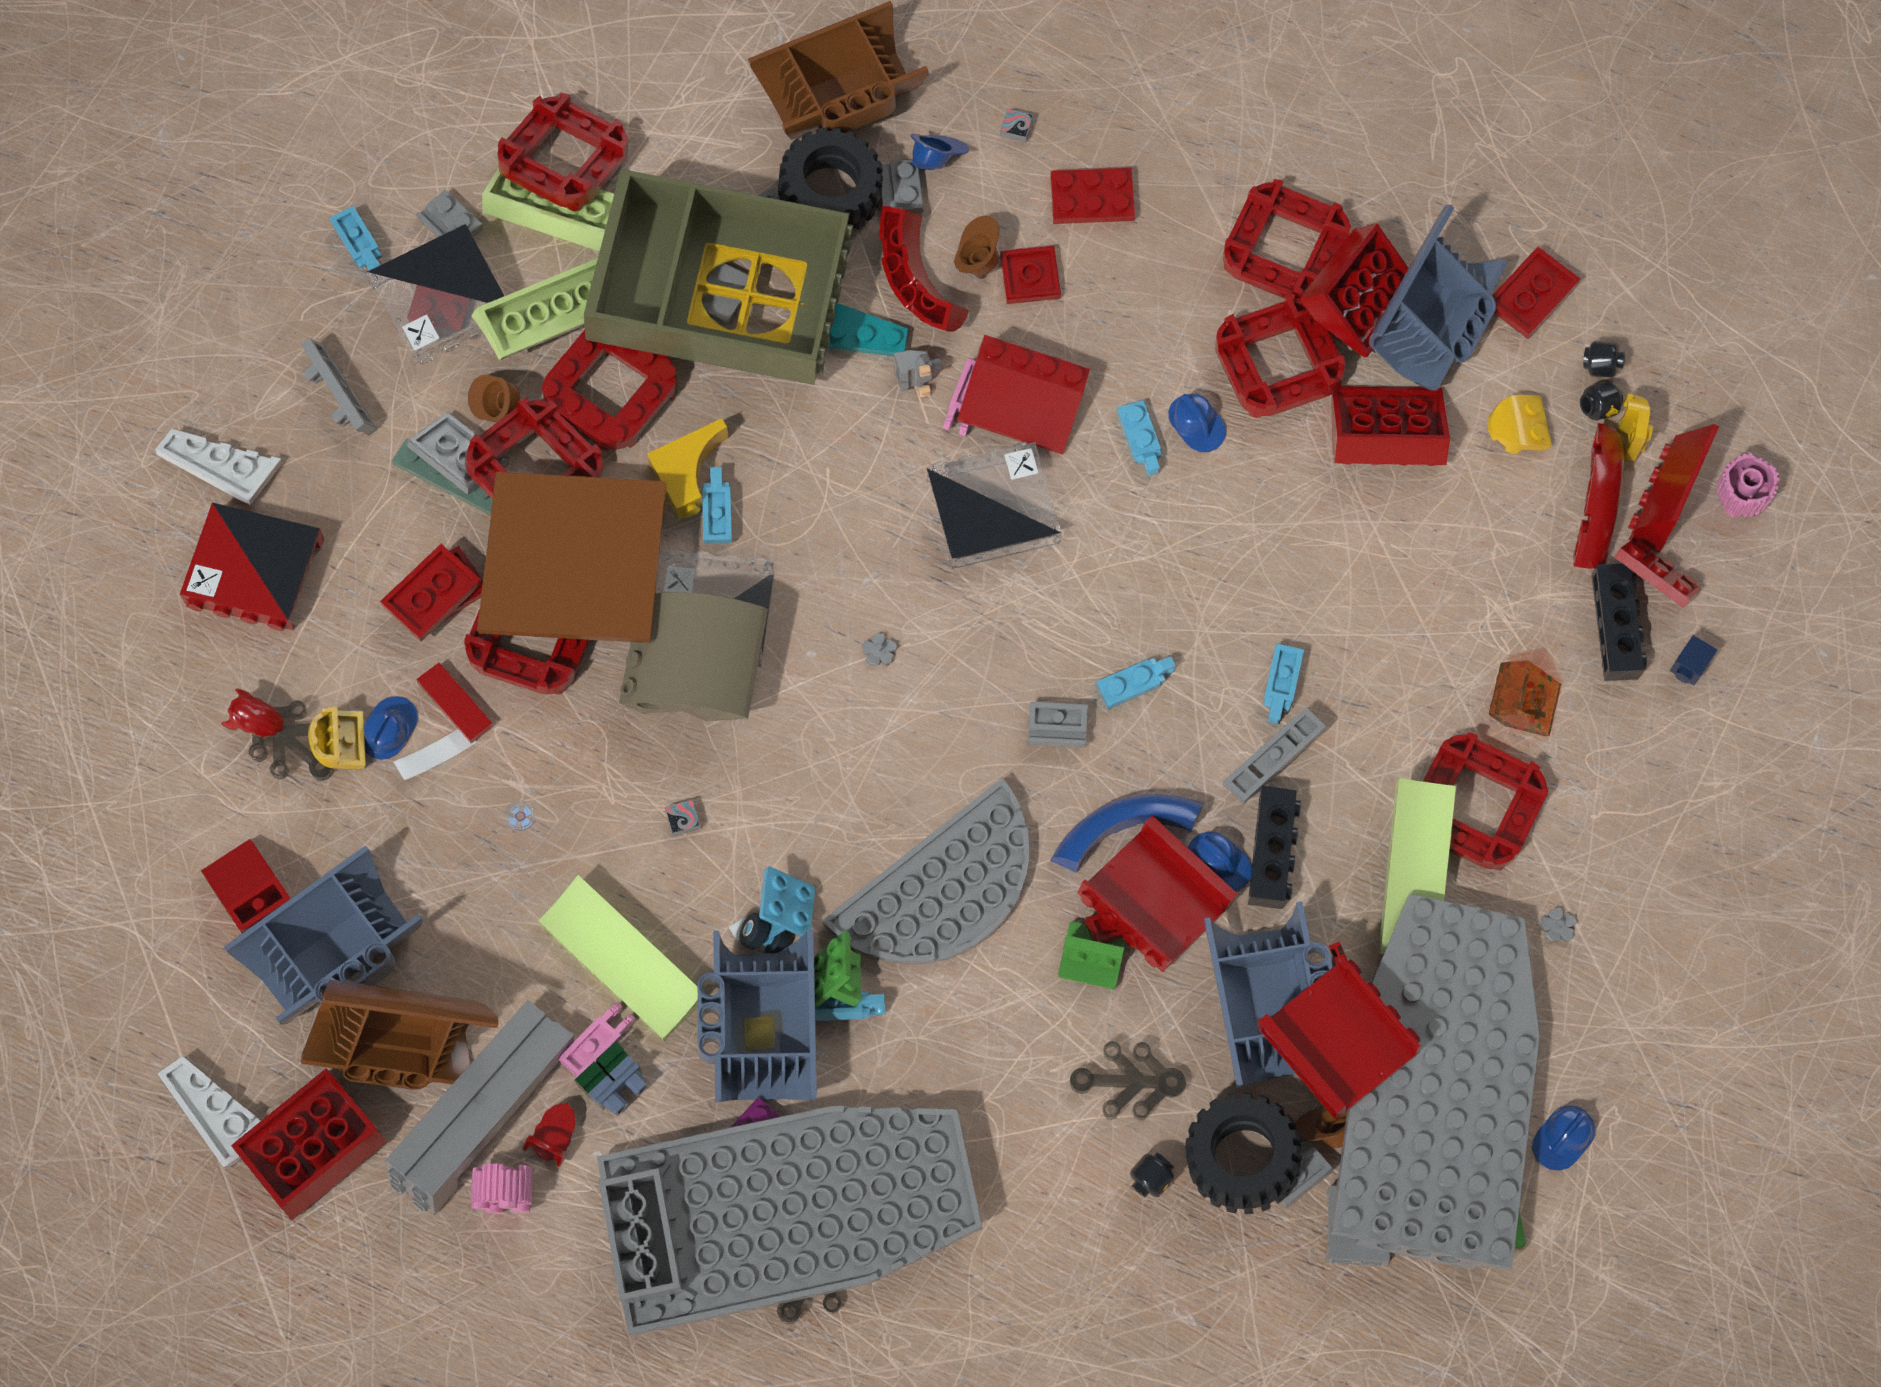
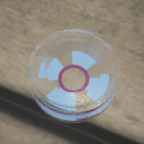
[505,800,535,831]

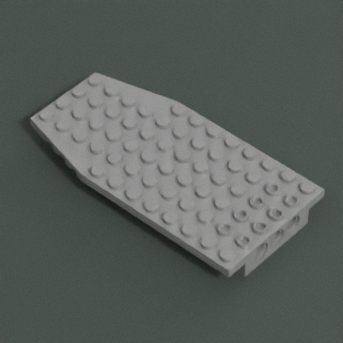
[1330,894,1540,1271]
[597,1106,983,1336]

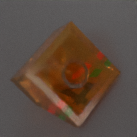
[1489,660,1561,736]

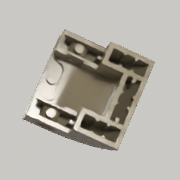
[619,592,768,721]

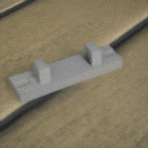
[301,338,377,436]
[1223,707,1326,805]

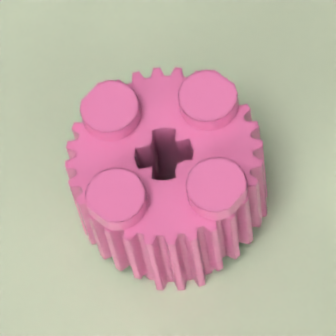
[1716,453,1780,518]
[471,1163,533,1214]

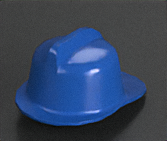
[911,133,969,170]
[1168,393,1226,452]
[364,696,418,760]
[1188,832,1252,891]
[1533,1105,1595,1171]

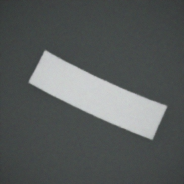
[393,729,477,780]

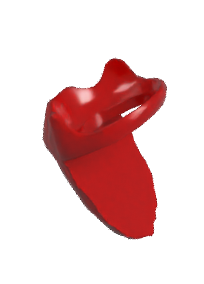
[221,688,284,737]
[522,1103,575,1167]

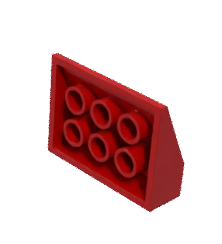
[1300,223,1408,358]
[957,334,1090,455]
[1331,386,1450,466]
[1628,424,1719,553]
[231,1068,387,1220]

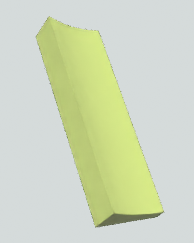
[482,167,614,251]
[471,258,598,361]
[1378,778,1456,955]
[538,875,698,1041]

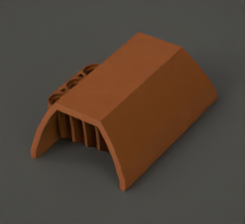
[748,1,929,140]
[301,979,499,1090]

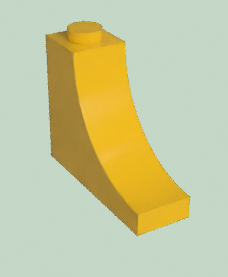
[647,418,729,520]

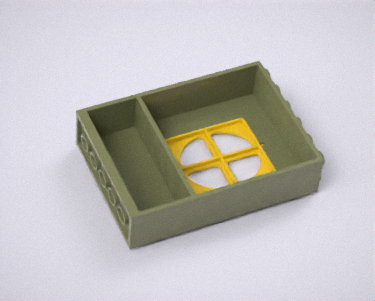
[584,169,853,385]

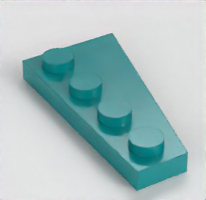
[828,302,908,357]

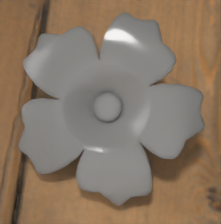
[862,633,897,666]
[1540,907,1577,942]

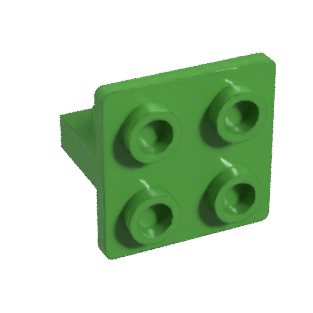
[1058,921,1125,990]
[814,931,861,1008]

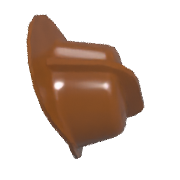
[954,215,1000,279]
[468,375,520,422]
[1295,1107,1347,1148]

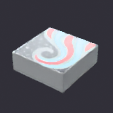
[1000,108,1033,142]
[665,799,701,837]

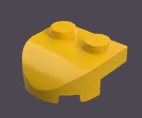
[1617,394,1653,461]
[1487,395,1552,455]
[308,706,366,769]

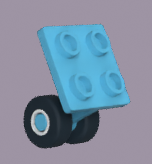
[739,866,815,954]

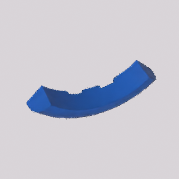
[1050,794,1203,873]

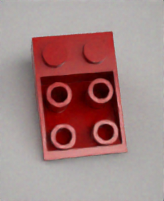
[201,838,291,933]

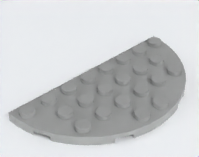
[822,778,1029,965]

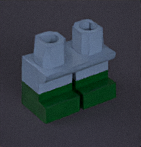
[575,1041,648,1116]

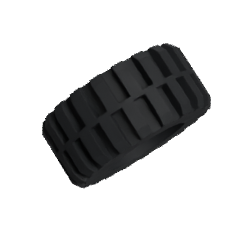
[778,128,883,230]
[1185,1092,1302,1214]

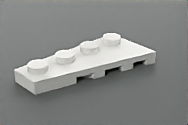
[155,429,282,506]
[158,1056,260,1170]

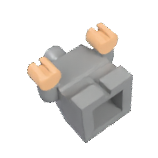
[894,350,942,397]

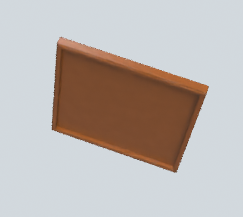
[477,472,667,643]

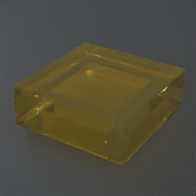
[743,1015,776,1050]

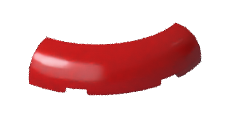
[879,205,969,332]
[1573,423,1625,569]

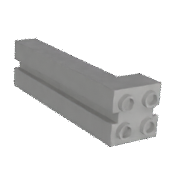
[386,1000,574,1215]

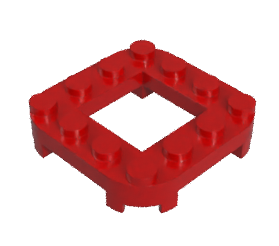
[497,92,628,211]
[1223,179,1351,298]
[1215,294,1345,418]
[542,330,677,451]
[465,398,603,499]
[464,609,590,695]
[1423,732,1548,870]

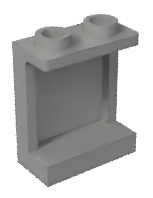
[1325,1182,1390,1266]

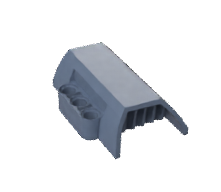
[1369,204,1508,391]
[224,845,423,1025]
[1204,901,1333,1087]
[697,929,817,1102]

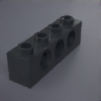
[1591,563,1647,681]
[1248,786,1301,909]

